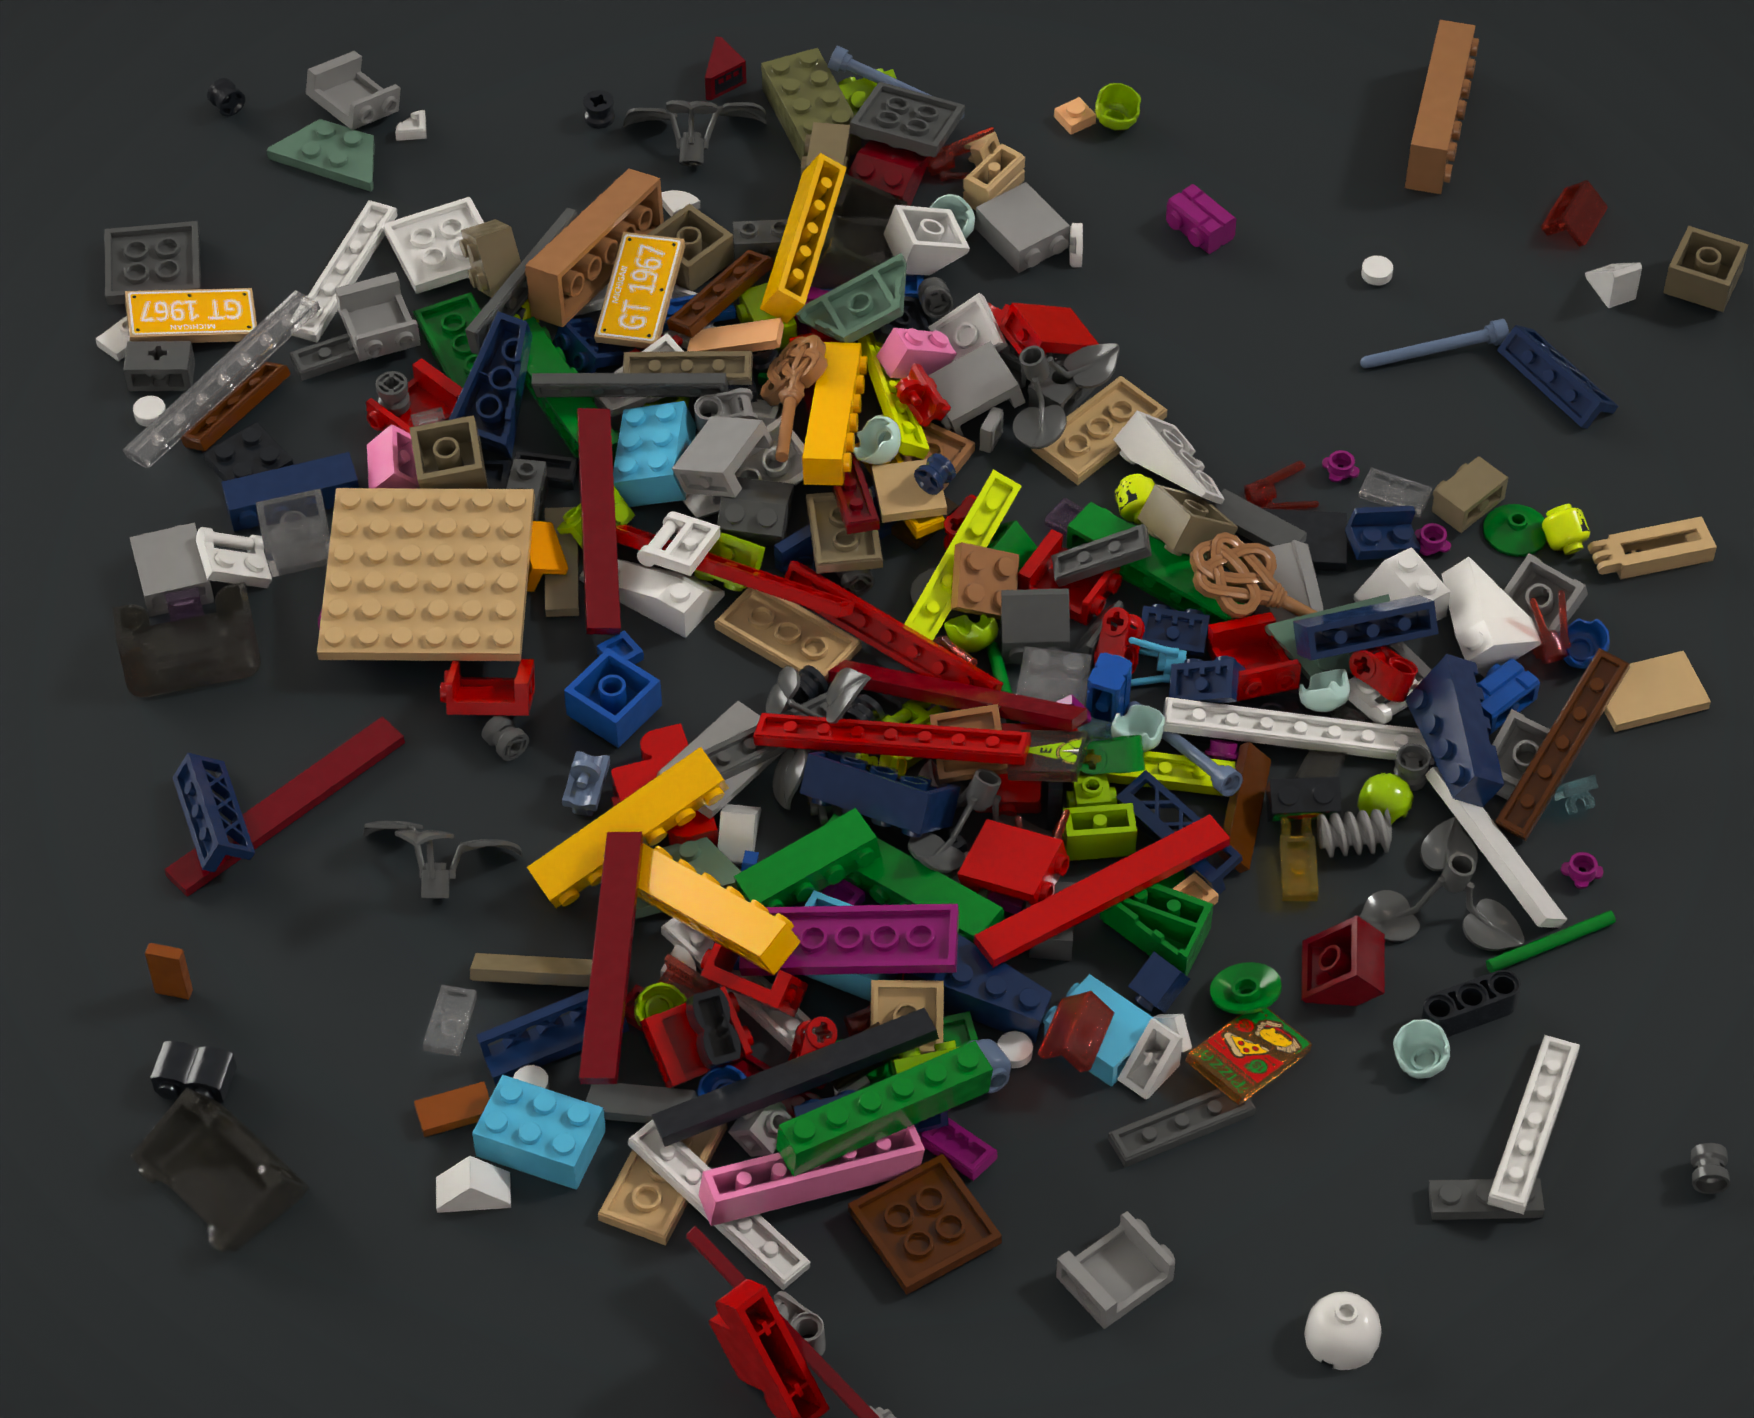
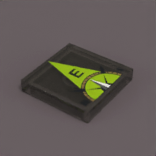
[1007,729,1090,782]

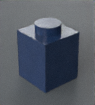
[1129,952,1190,1013]

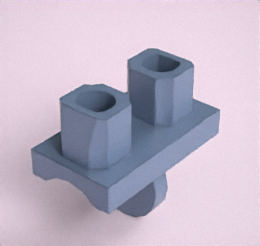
[562,751,610,816]

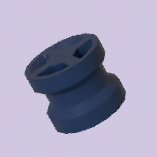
[914,453,956,495]

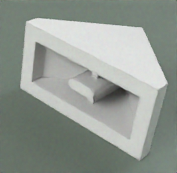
[1585,262,1642,308]
[718,804,761,866]
[1117,1018,1183,1099]
[436,1156,511,1213]

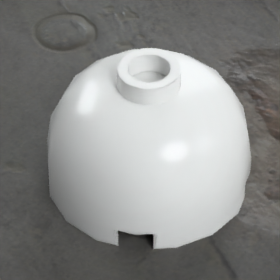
[1304,1291,1382,1370]

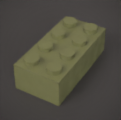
[761,48,861,161]

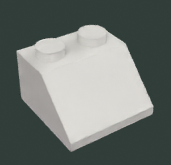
[883,205,970,276]
[1353,547,1451,621]

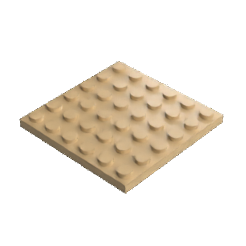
[317,488,535,661]

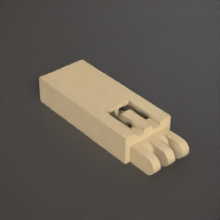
[1587,516,1717,579]

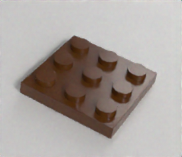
[848,1153,1002,1295]

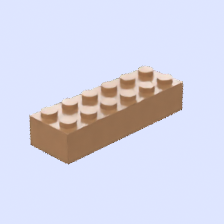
[1405,20,1479,194]
[525,169,664,327]

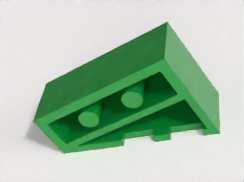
[1099,883,1214,976]

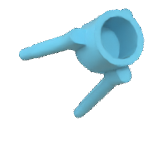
[1128,637,1187,687]

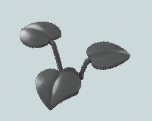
[623,100,767,166]
[1005,343,1120,449]
[766,666,871,810]
[908,759,1059,873]
[1359,817,1525,951]
[363,821,522,898]

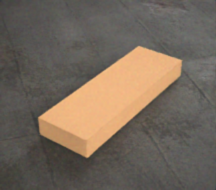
[687,318,784,352]

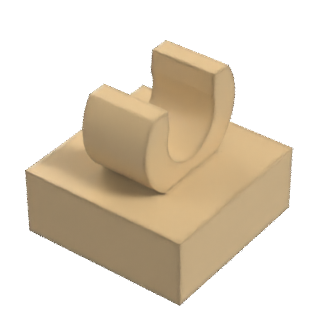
[964,130,1000,167]

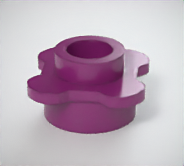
[1322,450,1360,483]
[1415,523,1451,555]
[1204,739,1239,761]
[1561,852,1603,889]

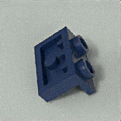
[552,317,624,373]
[1345,506,1421,560]
[1140,604,1210,657]
[1169,656,1246,703]

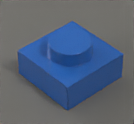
[597,630,644,664]

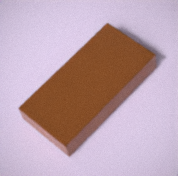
[145,943,193,1000]
[414,1081,490,1137]

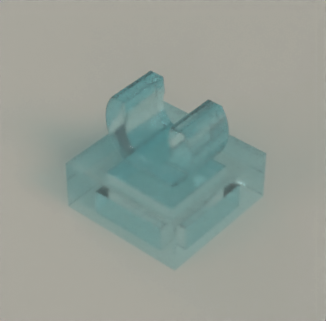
[1554,774,1599,815]

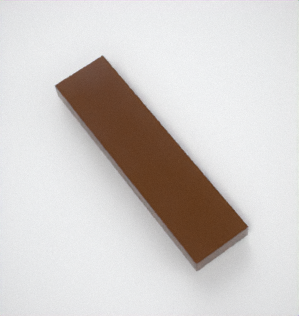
[667,250,773,338]
[180,362,291,451]
[1218,742,1271,873]

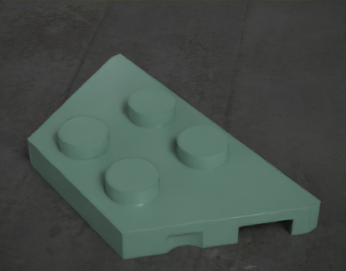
[266,119,375,192]
[796,253,907,343]
[1264,594,1390,681]
[635,837,741,919]

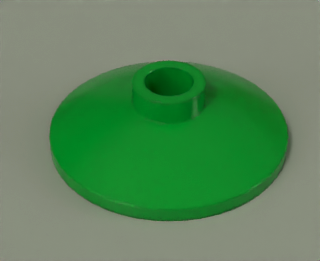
[1483,504,1547,557]
[1210,962,1282,1014]

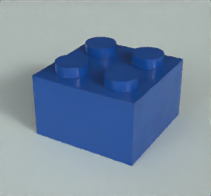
[564,648,662,748]

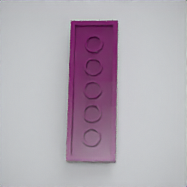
[739,904,960,976]

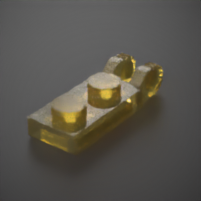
[1279,817,1319,901]

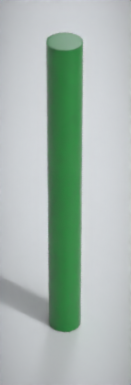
[986,642,1021,724]
[1486,910,1616,973]

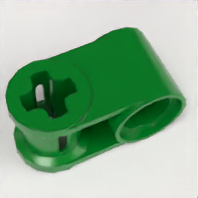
[1076,735,1145,775]

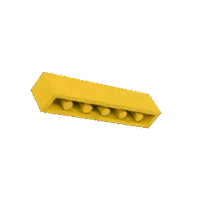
[760,153,847,324]
[802,342,868,486]
[527,747,729,908]
[637,843,801,975]

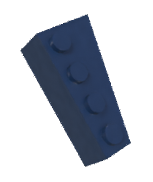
[449,311,533,459]
[1405,654,1504,807]
[800,750,961,837]
[904,934,1052,1044]

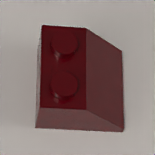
[846,140,931,207]
[1301,916,1385,1006]

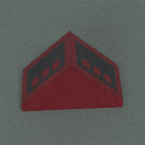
[705,36,747,100]

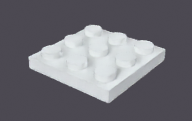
[383,196,484,294]

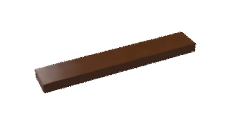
[1495,648,1630,841]

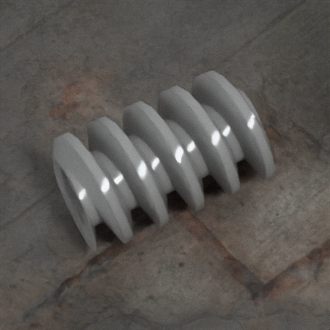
[1317,808,1392,858]

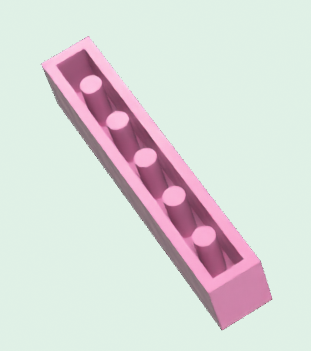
[699,1125,925,1226]

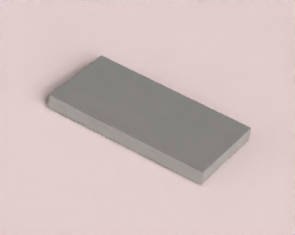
[656,701,782,819]

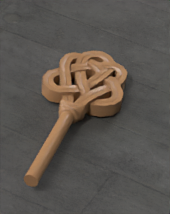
[760,335,828,462]
[1190,532,1317,618]

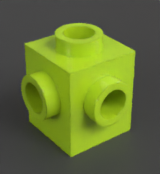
[1066,773,1117,808]

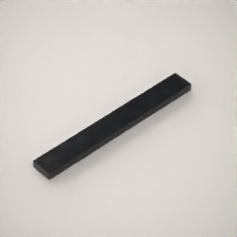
[652,1007,939,1147]

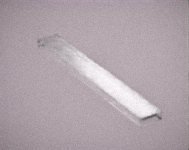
[123,290,321,469]

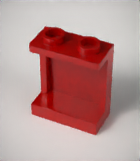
[999,302,1099,355]
[366,358,463,434]
[1018,529,1123,626]
[1206,612,1301,701]
[440,659,535,716]
[957,819,1070,906]
[700,943,809,1018]
[639,986,754,1088]

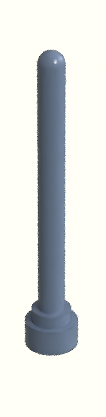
[828,45,965,120]
[1360,319,1509,369]
[1128,701,1243,796]

